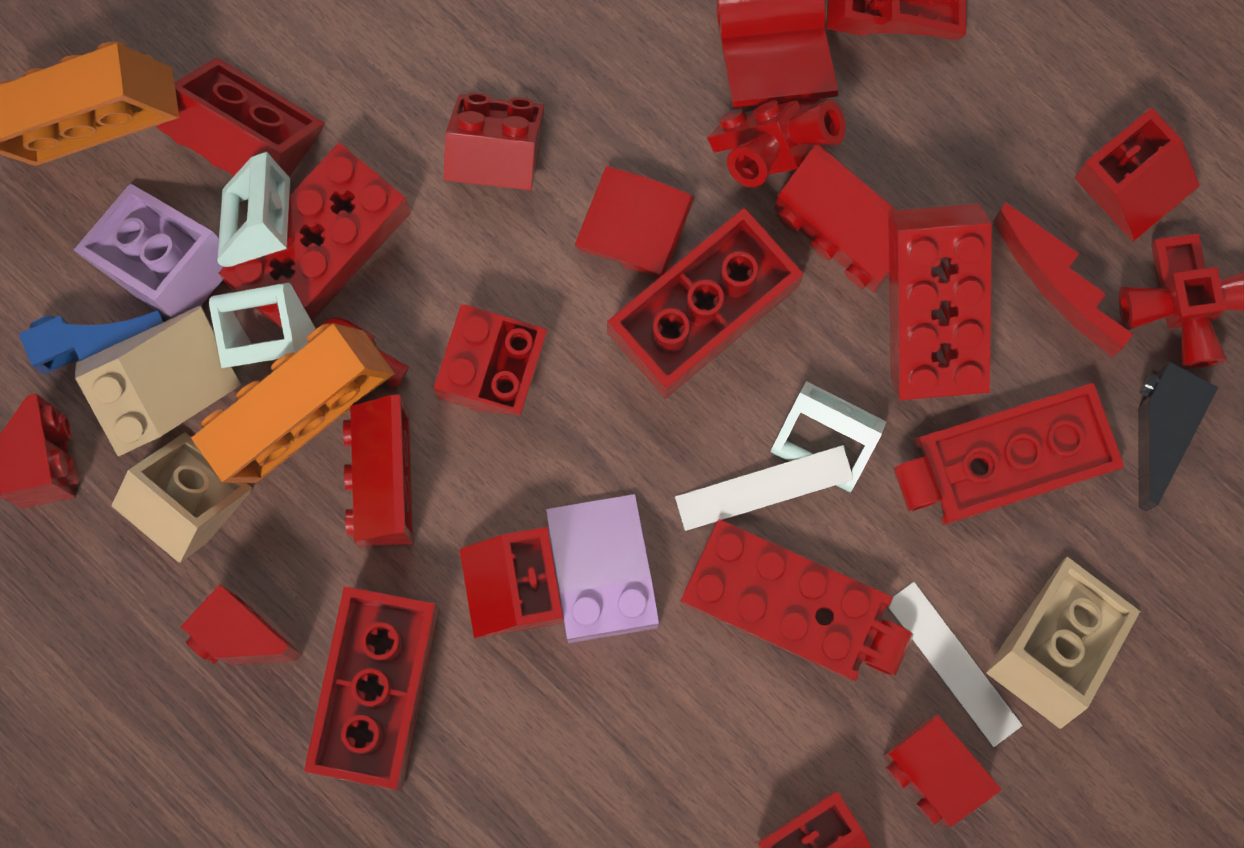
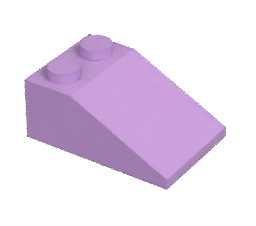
[74,183,224,320]
[546,494,659,644]

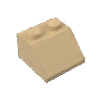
[111,432,252,563]

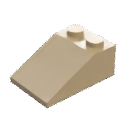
[75,305,241,457]
[986,557,1141,729]

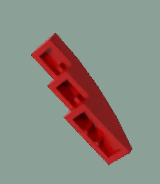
[993,202,1133,358]

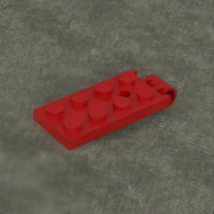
[893,382,1125,526]
[680,519,914,682]

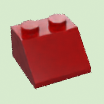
[180,584,303,665]
[883,715,1002,827]

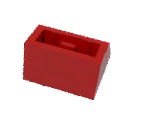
[443,92,545,190]
[1074,107,1200,242]
[434,303,548,416]
[0,394,79,509]
[459,527,564,639]
[754,791,872,848]

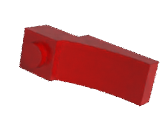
[827,0,966,40]

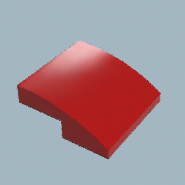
[575,166,694,277]

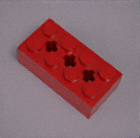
[218,142,411,333]
[888,203,992,401]
[607,208,804,400]
[304,586,440,791]

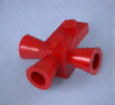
[707,98,846,187]
[1118,233,1244,370]

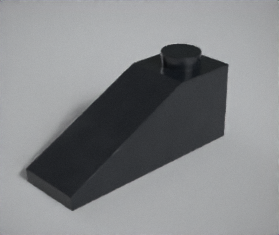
[1138,362,1218,512]

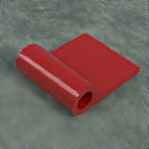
[716,0,838,107]

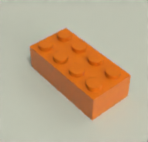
[0,42,179,166]
[191,324,395,483]

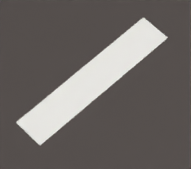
[675,445,854,531]
[889,582,1023,747]

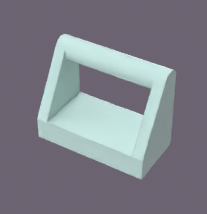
[217,152,290,267]
[209,283,315,368]
[770,381,886,493]

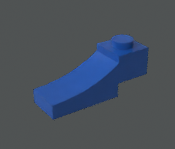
[19,310,167,375]

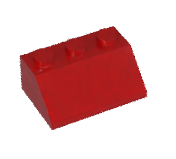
[156,57,325,178]
[775,144,896,293]
[343,394,414,548]

